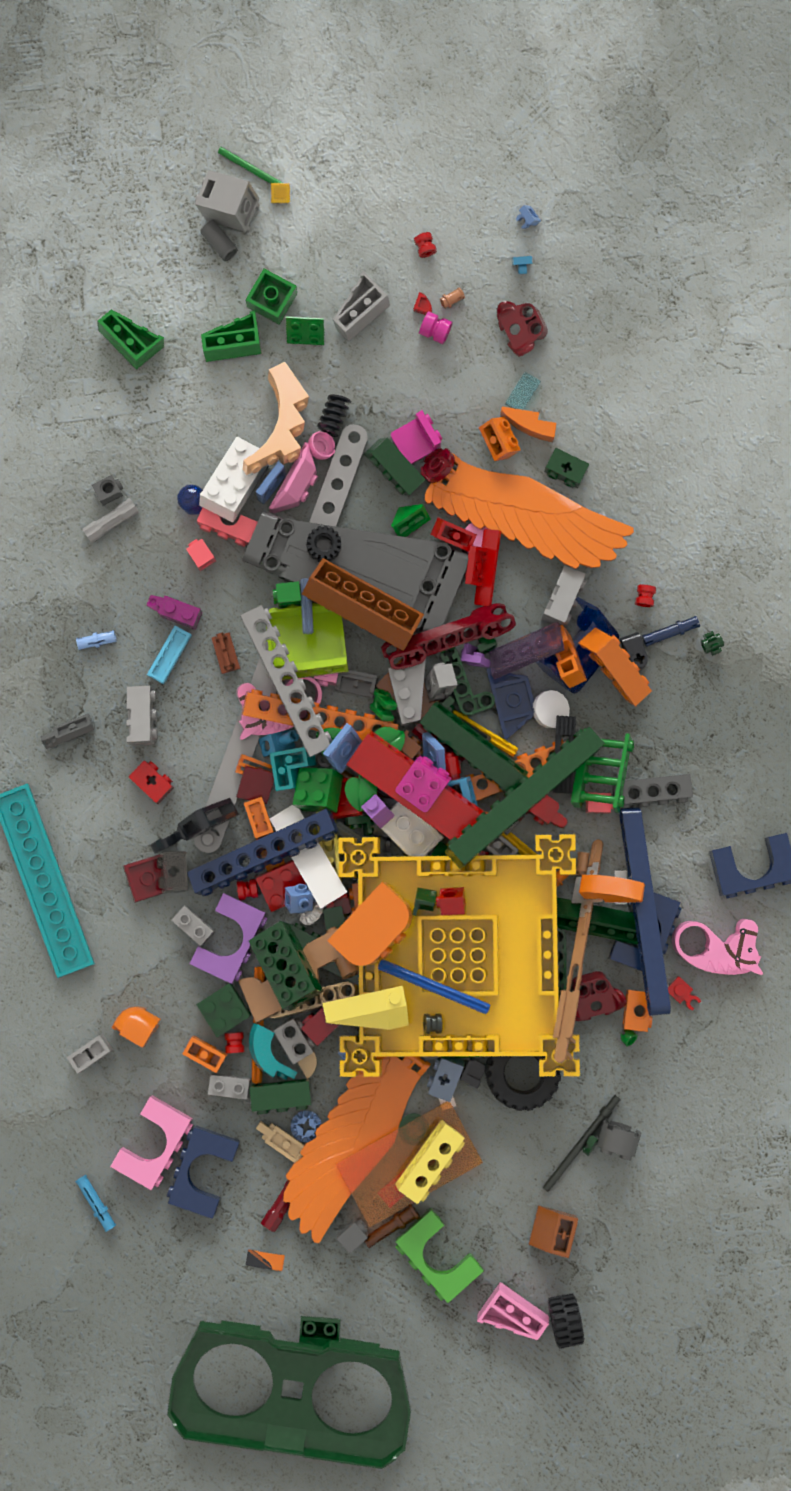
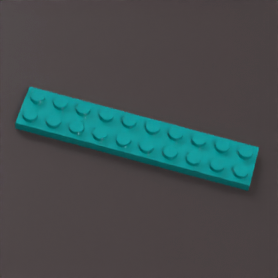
[0,783,95,978]

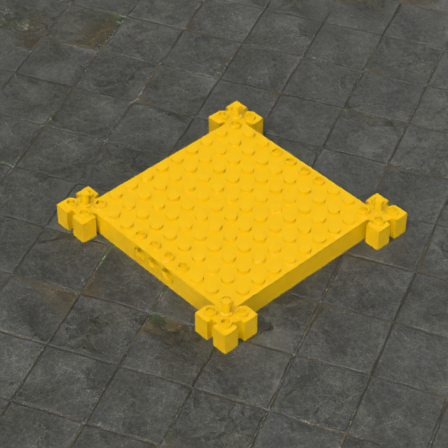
[338,834,580,1077]

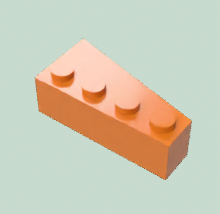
[579,628,652,706]

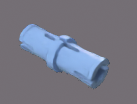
[76,630,117,650]

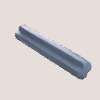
[300,578,313,634]

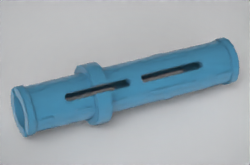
[75,1175,116,1232]

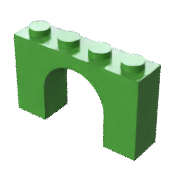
[395,1208,483,1303]

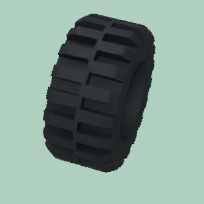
[485,1056,561,1111]

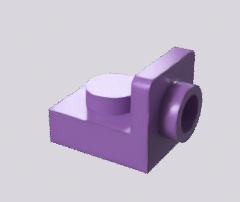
[461,643,491,668]

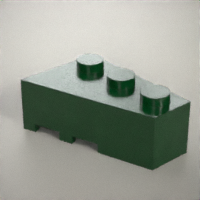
[364,437,425,496]

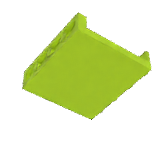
[266,603,349,680]

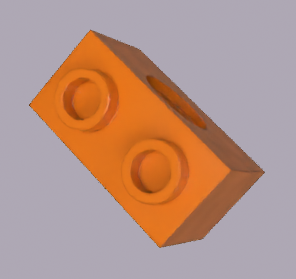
[622,989,652,1032]
[182,1035,228,1073]

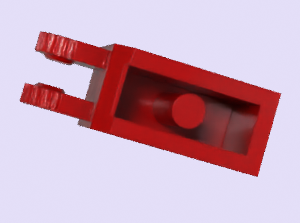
[526,795,568,828]

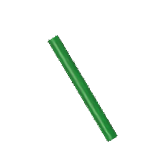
[218,147,283,184]

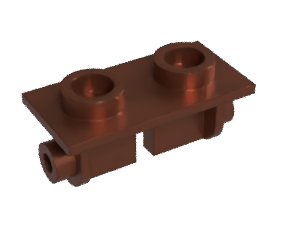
[211,632,240,674]

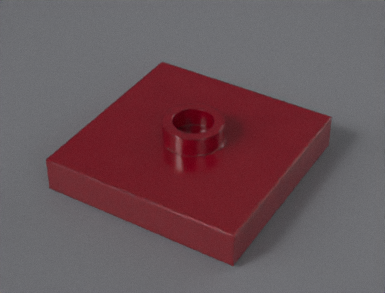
[123,854,172,903]

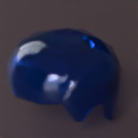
[177,484,203,515]

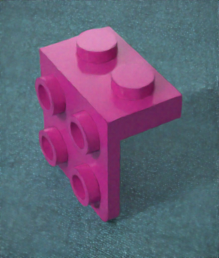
[391,410,442,464]
[396,756,452,812]

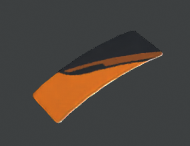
[246,1249,285,1271]

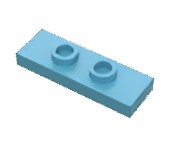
[147,625,192,684]

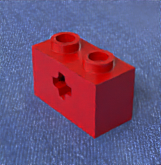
[128,760,174,804]

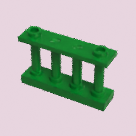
[571,728,634,813]

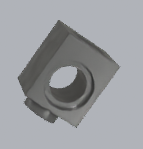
[92,475,124,506]

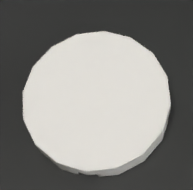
[533,690,570,728]

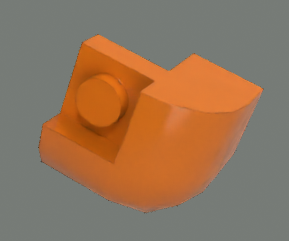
[111,1006,161,1048]

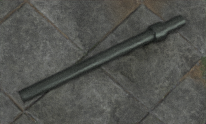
[543,1095,621,1192]

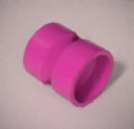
[419,311,453,345]

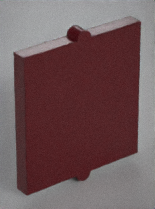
[236,765,274,804]

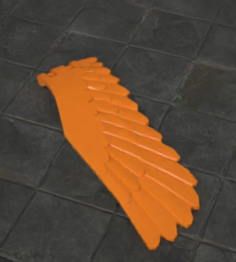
[424,454,634,569]
[283,1056,431,1243]

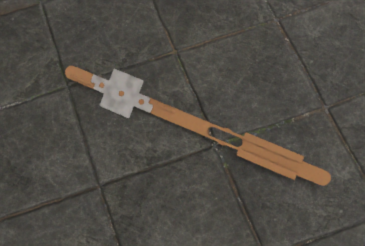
[553,839,604,1063]

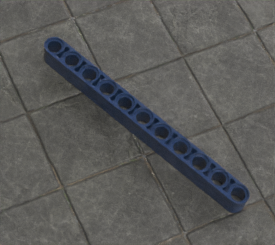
[619,807,671,1016]

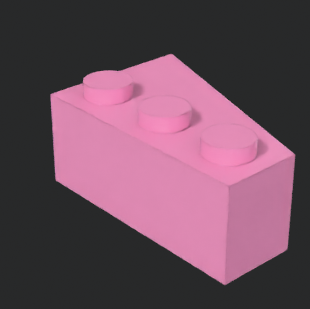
[477,1282,549,1340]

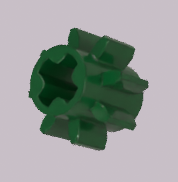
[701,631,724,656]

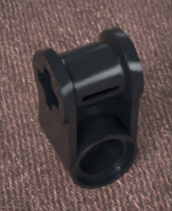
[620,632,648,670]

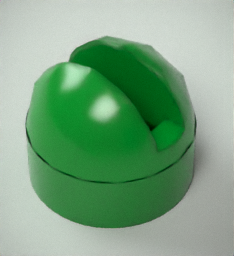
[620,1029,638,1047]

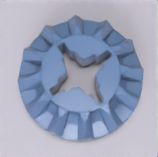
[291,1111,322,1142]

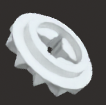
[299,901,324,925]

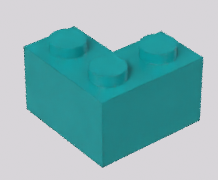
[270,747,317,791]

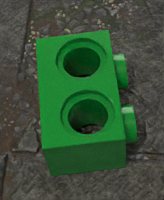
[273,581,301,609]

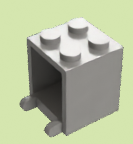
[195,170,260,232]

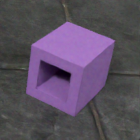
[361,794,395,829]

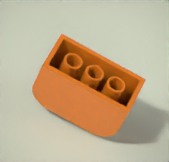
[327,882,413,966]

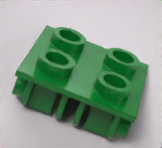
[286,316,325,345]

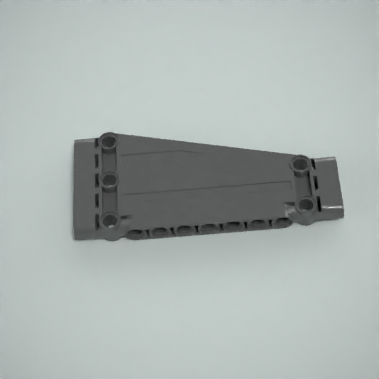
[242,510,468,633]

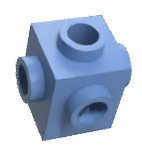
[284,884,316,914]

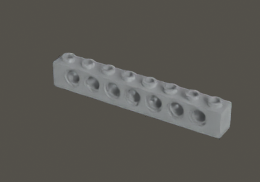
[240,605,332,757]

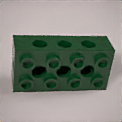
[249,921,323,1011]

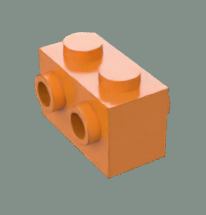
[479,417,521,461]

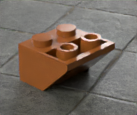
[529,1205,578,1258]

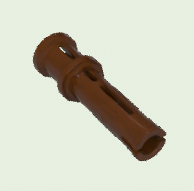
[364,1203,420,1249]

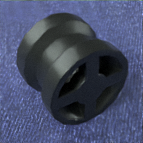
[423,1013,442,1034]

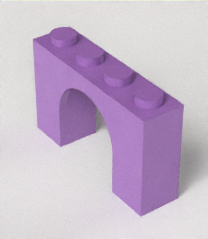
[190,893,268,984]

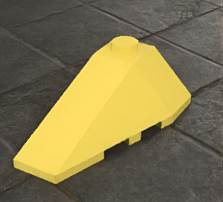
[322,986,409,1030]

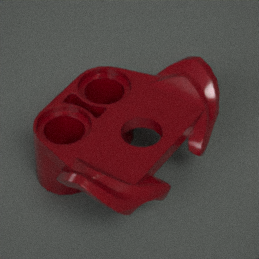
[496,301,548,357]
[571,971,627,1021]

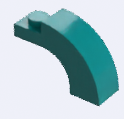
[249,1023,297,1080]

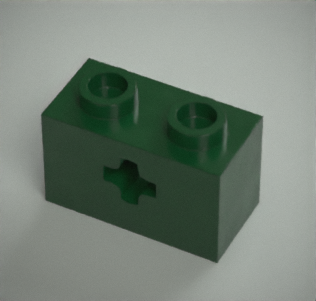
[544,447,589,488]

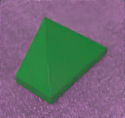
[391,504,431,537]

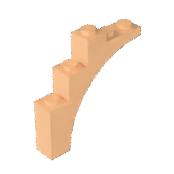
[243,362,309,475]

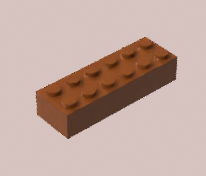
[302,558,424,651]

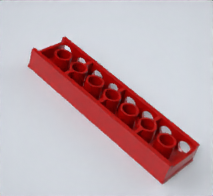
[346,731,487,840]

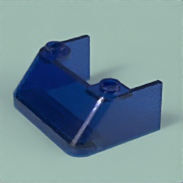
[530,597,619,694]

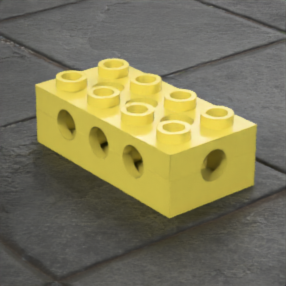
[395,1119,465,1204]

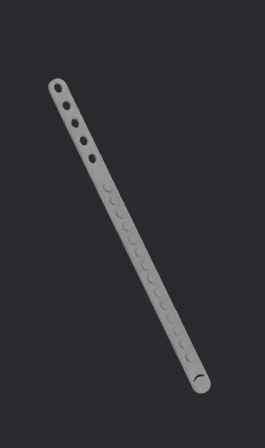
[194,424,368,853]

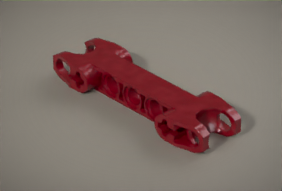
[381,603,516,670]

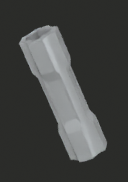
[82,498,139,543]

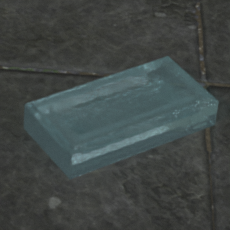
[505,372,541,410]

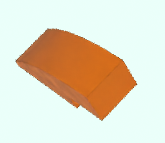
[500,407,557,442]
[579,875,645,903]

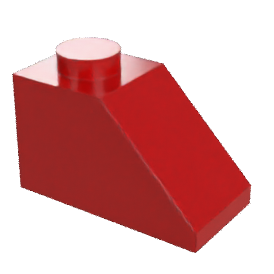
[430,517,477,552]

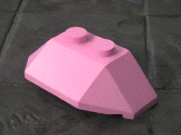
[269,442,318,514]

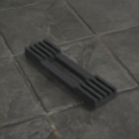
[553,715,576,794]

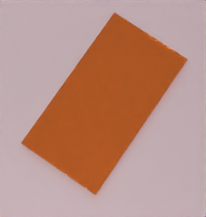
[336,1101,483,1227]

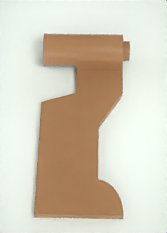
[238,927,359,1023]

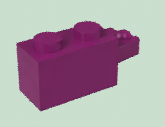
[147,595,203,630]

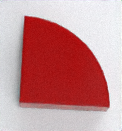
[413,292,432,315]

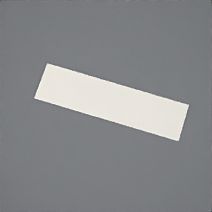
[270,805,347,909]

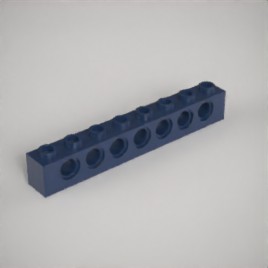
[187,809,339,896]

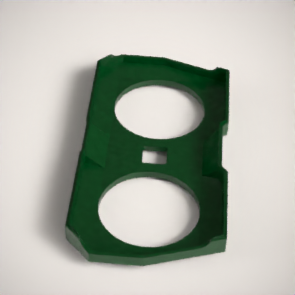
[167,1320,411,1469]

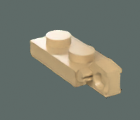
[256,1121,304,1163]

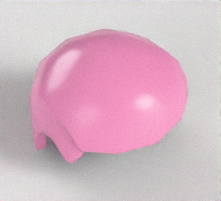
[308,431,335,460]

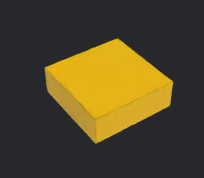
[271,183,290,203]

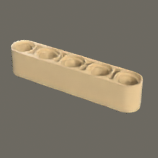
[270,982,359,1019]

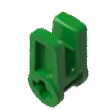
[369,689,398,721]

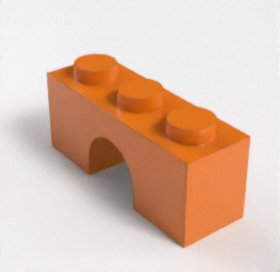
[545,625,587,688]

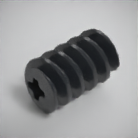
[317,394,351,437]

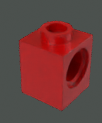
[436,887,466,916]

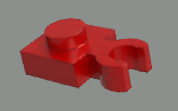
[668,976,701,1010]

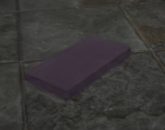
[489,622,564,680]

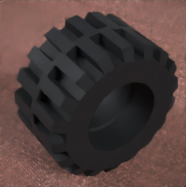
[548,1293,584,1349]

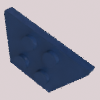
[486,668,534,740]

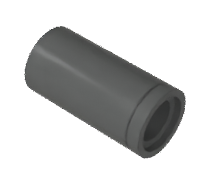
[200,220,238,261]

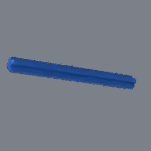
[378,960,490,1014]

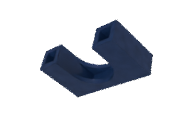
[709,833,791,899]
[608,893,681,971]
[166,1125,240,1219]

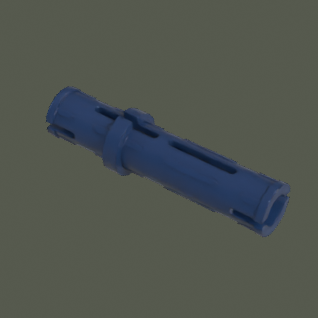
[642,616,700,647]

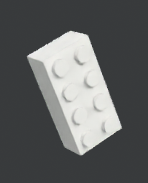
[199,437,269,523]

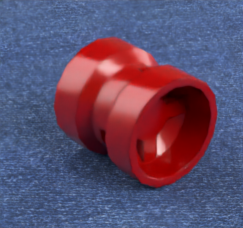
[414,232,437,258]
[635,584,656,607]
[237,879,259,900]
[224,1032,245,1053]

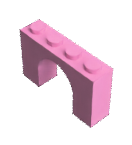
[110,1095,193,1190]

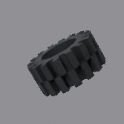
[307,525,341,562]

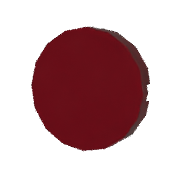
[421,448,455,483]

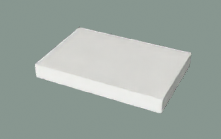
[381,802,444,857]

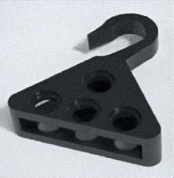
[150,798,239,854]

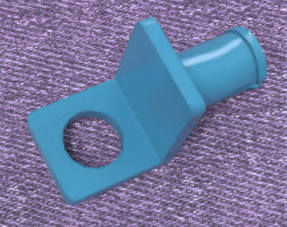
[259,730,299,757]

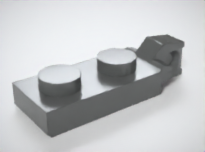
[41,714,94,749]

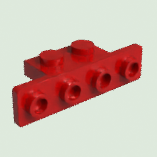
[465,529,501,606]

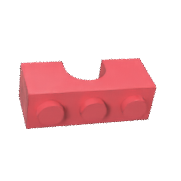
[197,507,258,547]

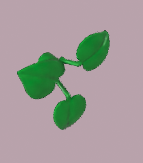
[315,727,405,812]

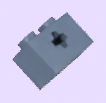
[426,1056,465,1102]

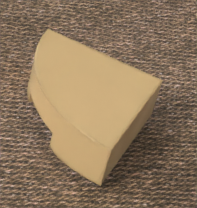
[297,1052,317,1079]

